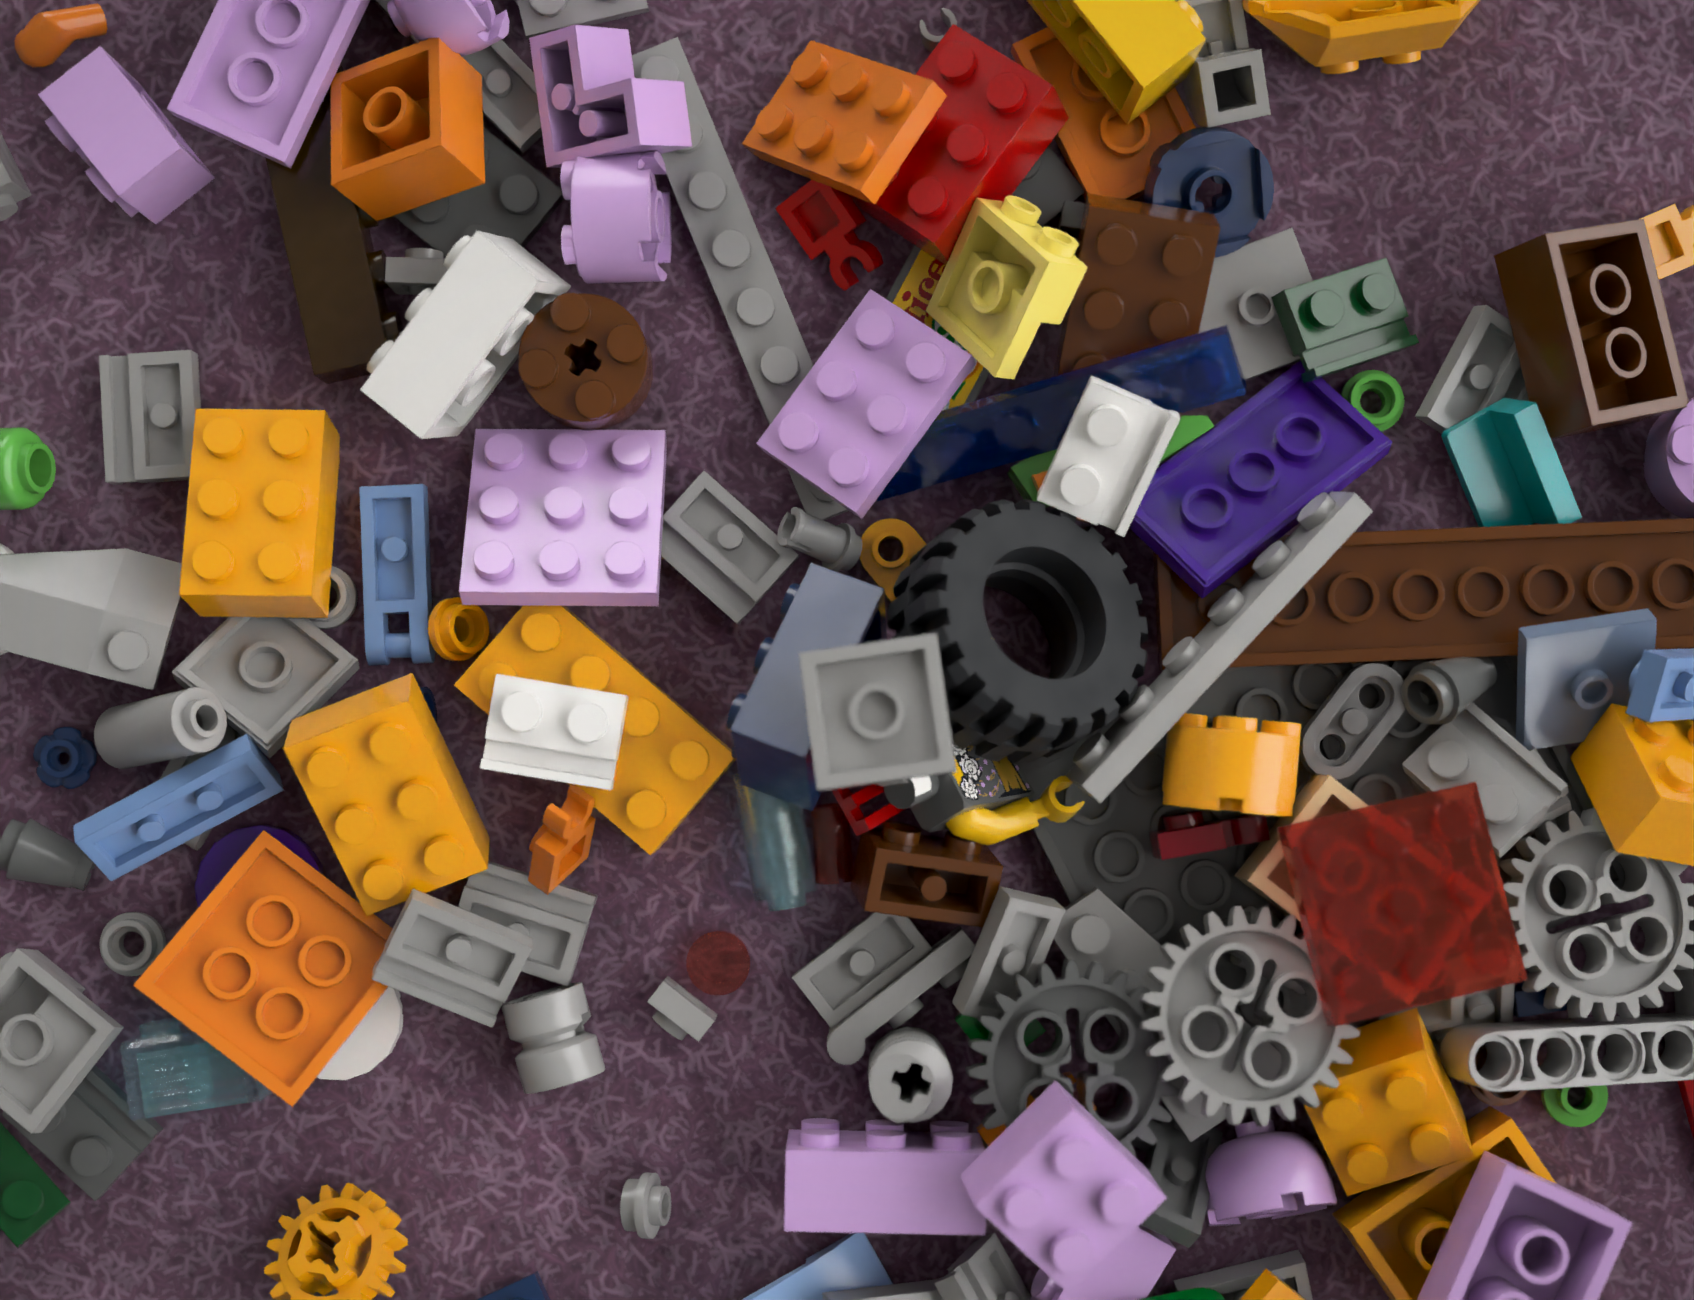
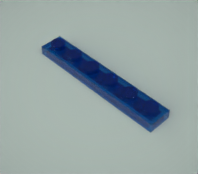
[876,325,1246,502]

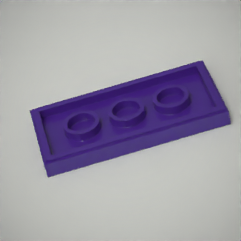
[1129,360,1392,599]

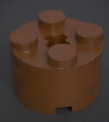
[518,293,653,430]

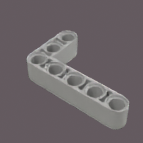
[1439,894,1694,1092]

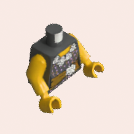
[884,638,1085,845]

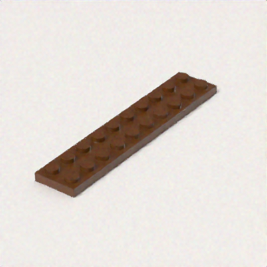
[1153,518,1694,671]

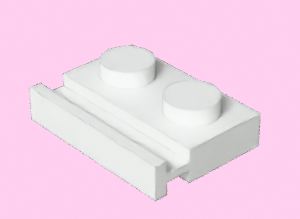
[1037,375,1180,537]
[480,674,629,790]

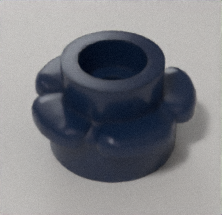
[33,727,97,789]

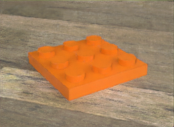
[133,830,393,1108]

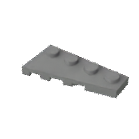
[1053,887,1282,1142]

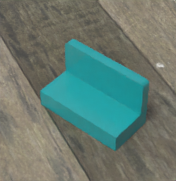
[1441,398,1582,527]

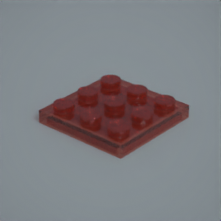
[1277,782,1528,1026]

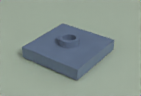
[1516,608,1657,750]

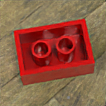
[850,24,1069,265]

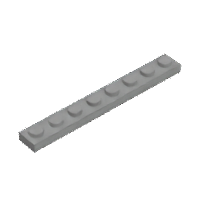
[632,37,849,521]

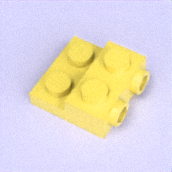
[926,195,1088,379]

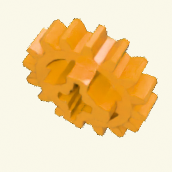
[264,1183,408,1300]

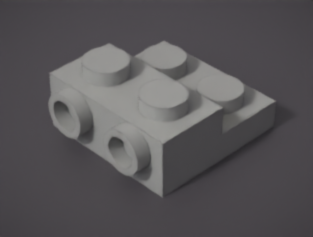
[0,948,124,1134]

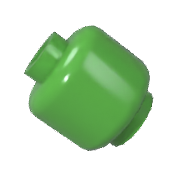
[0,427,56,510]

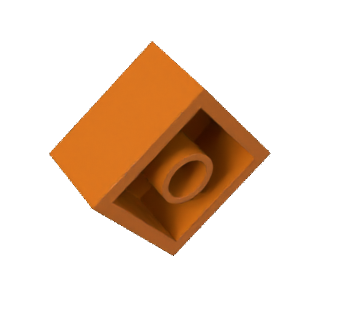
[331,37,485,221]

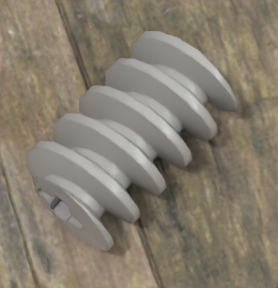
[868,1026,953,1124]

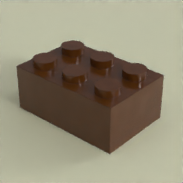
[1052,193,1221,419]
[1494,219,1689,440]

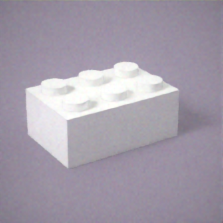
[360,231,571,439]

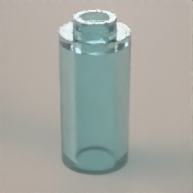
[732,773,817,911]

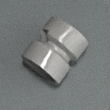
[501,982,605,1094]

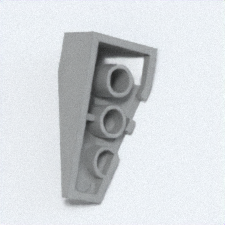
[0,548,182,690]

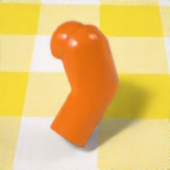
[14,3,107,68]

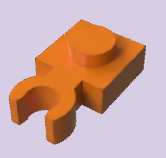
[528,784,596,895]

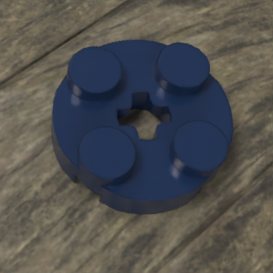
[1144,126,1274,258]

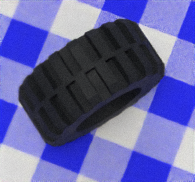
[887,499,1148,764]

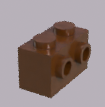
[850,821,1003,927]

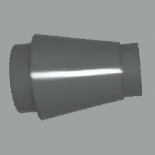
[1402,657,1497,725]
[0,818,95,891]

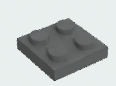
[392,128,564,258]

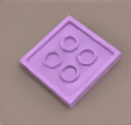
[459,429,667,606]

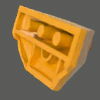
[1242,0,1480,74]

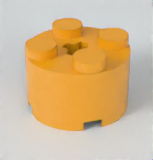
[1162,713,1301,816]

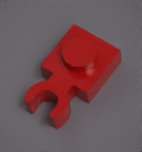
[775,179,883,291]

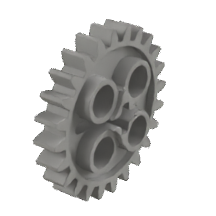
[1489,808,1694,1022]
[1139,906,1360,1126]

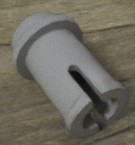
[777,507,863,572]

